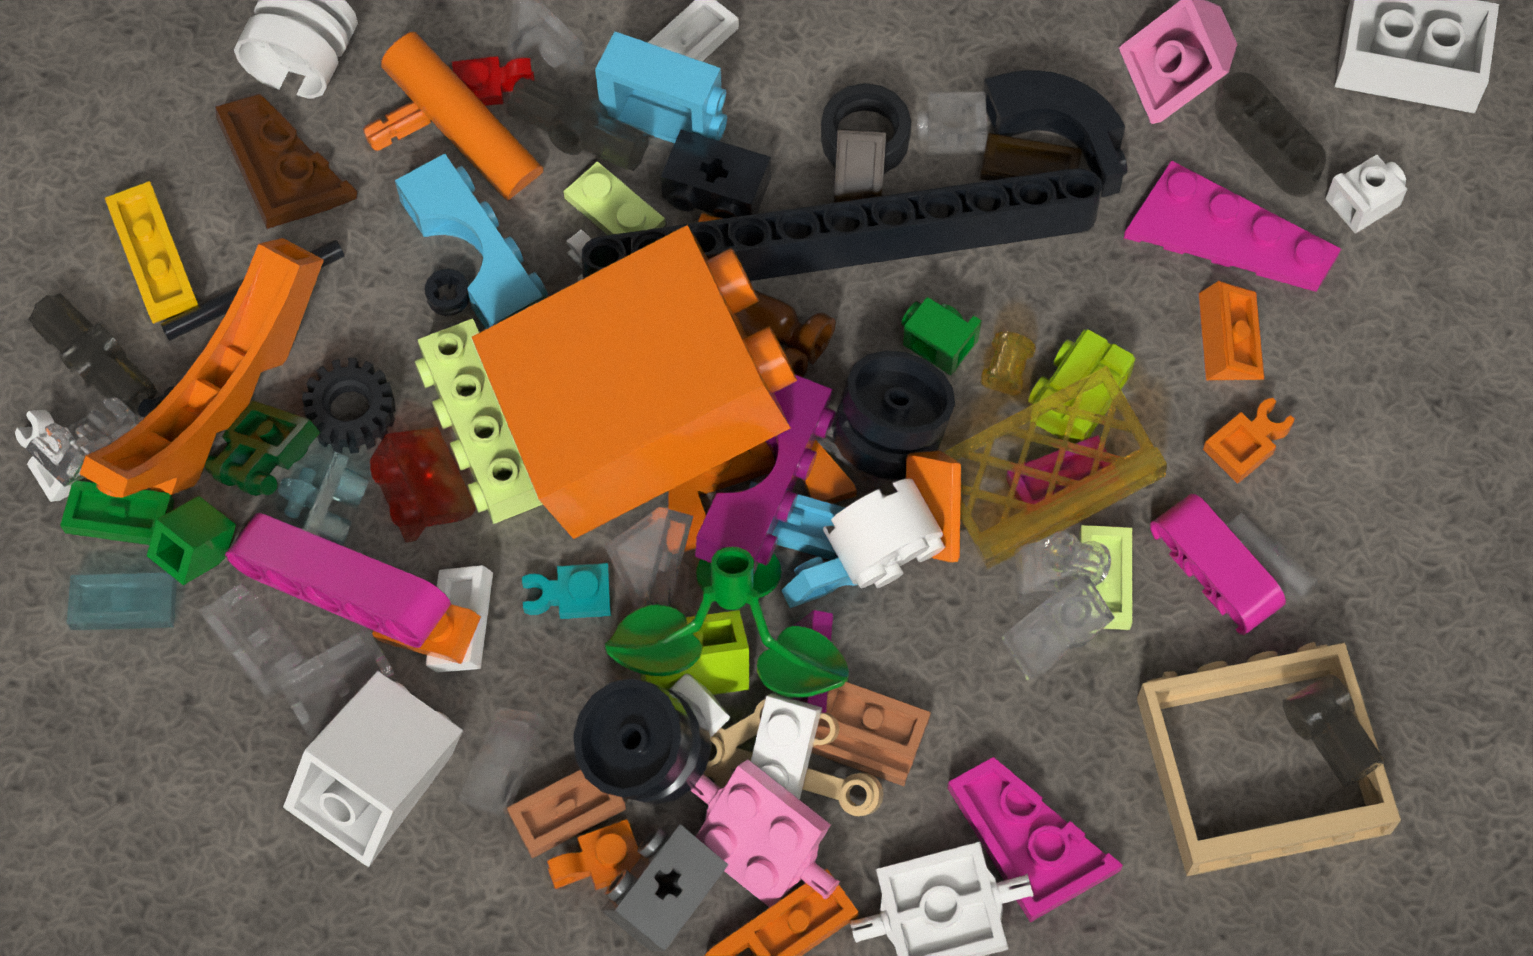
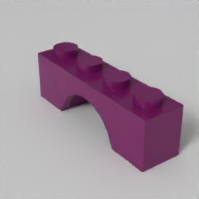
[695,375,836,573]

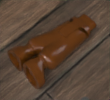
[736,289,836,377]

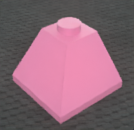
[1119,0,1237,124]

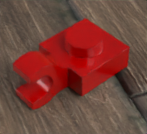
[452,56,535,106]

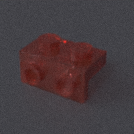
[369,427,476,543]

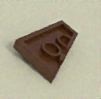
[215,94,357,229]

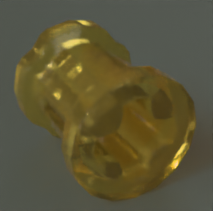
[980,331,1036,396]

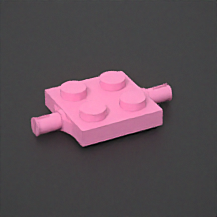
[690,759,840,908]

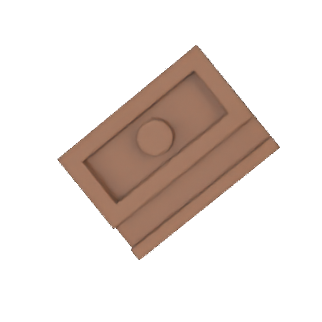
[811,682,931,786]

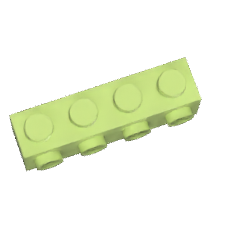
[414,318,543,524]

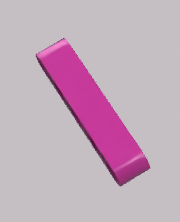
[225,513,451,648]

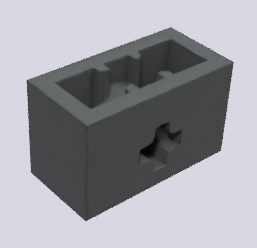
[601,824,729,951]

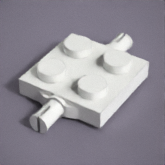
[850,842,1033,956]

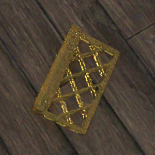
[944,366,1167,569]

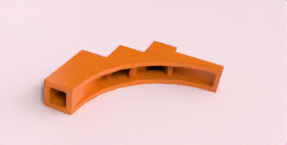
[79,238,324,498]

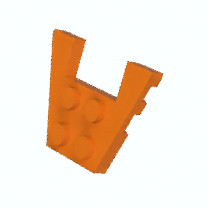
[668,440,857,556]

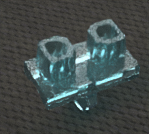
[278,452,369,546]

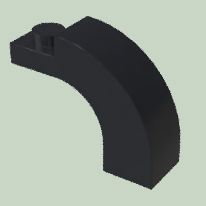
[982,70,1127,198]

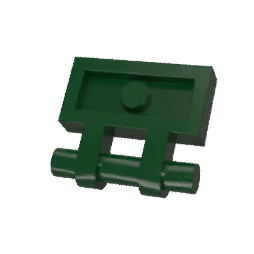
[205,400,320,496]

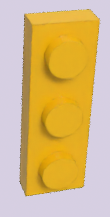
[105,181,199,324]

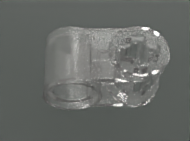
[1014,531,1111,605]

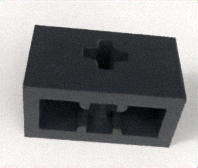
[661,130,771,219]

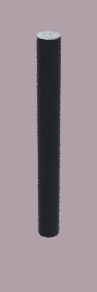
[160,240,345,341]

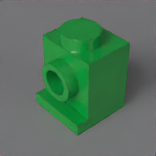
[901,297,982,376]

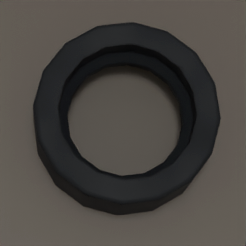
[821,83,911,174]

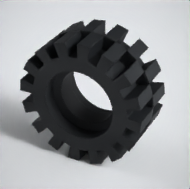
[302,358,396,454]

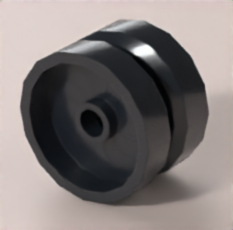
[832,350,955,480]
[573,678,711,805]

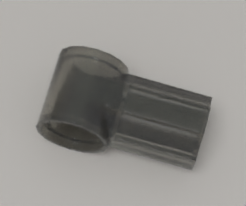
[1282,674,1385,787]

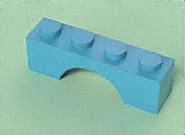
[395,154,548,329]

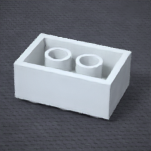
[1334,0,1499,113]

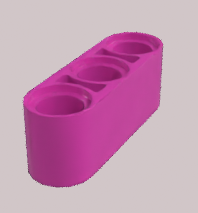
[1150,494,1286,635]

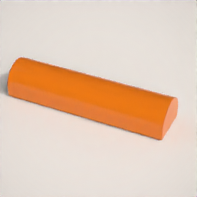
[381,32,543,201]

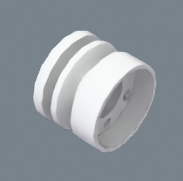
[234,0,358,99]

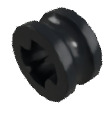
[425,269,470,316]

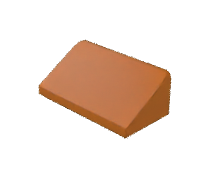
[1199,281,1264,380]
[906,451,961,563]

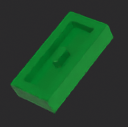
[60,480,175,545]

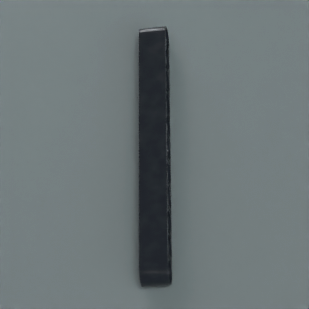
[582,168,1103,281]

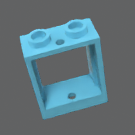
[595,31,727,144]

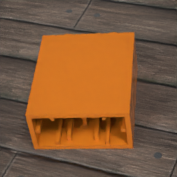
[472,225,797,539]

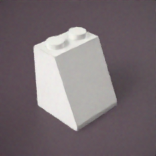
[283,671,463,867]

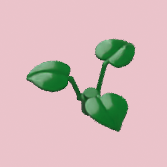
[605,547,849,698]

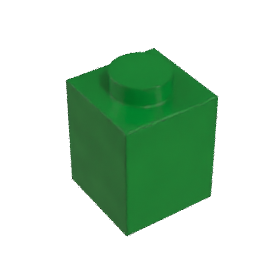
[147,496,236,586]

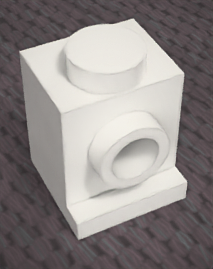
[1326,155,1407,234]

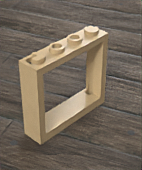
[1137,642,1401,876]

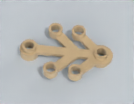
[703,699,883,816]

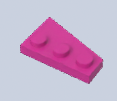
[947,757,1123,922]

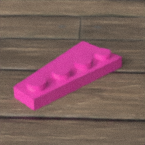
[1124,160,1341,292]

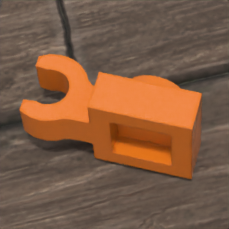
[547,819,641,890]

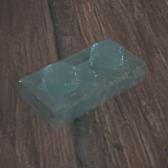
[67,573,177,630]

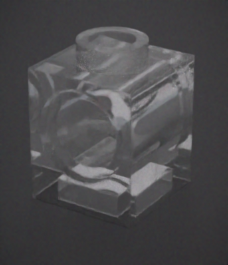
[917,92,987,156]

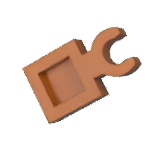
[1203,397,1295,484]

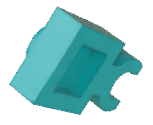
[522,563,611,619]

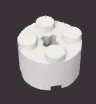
[823,479,945,588]

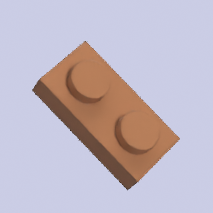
[506,769,626,859]

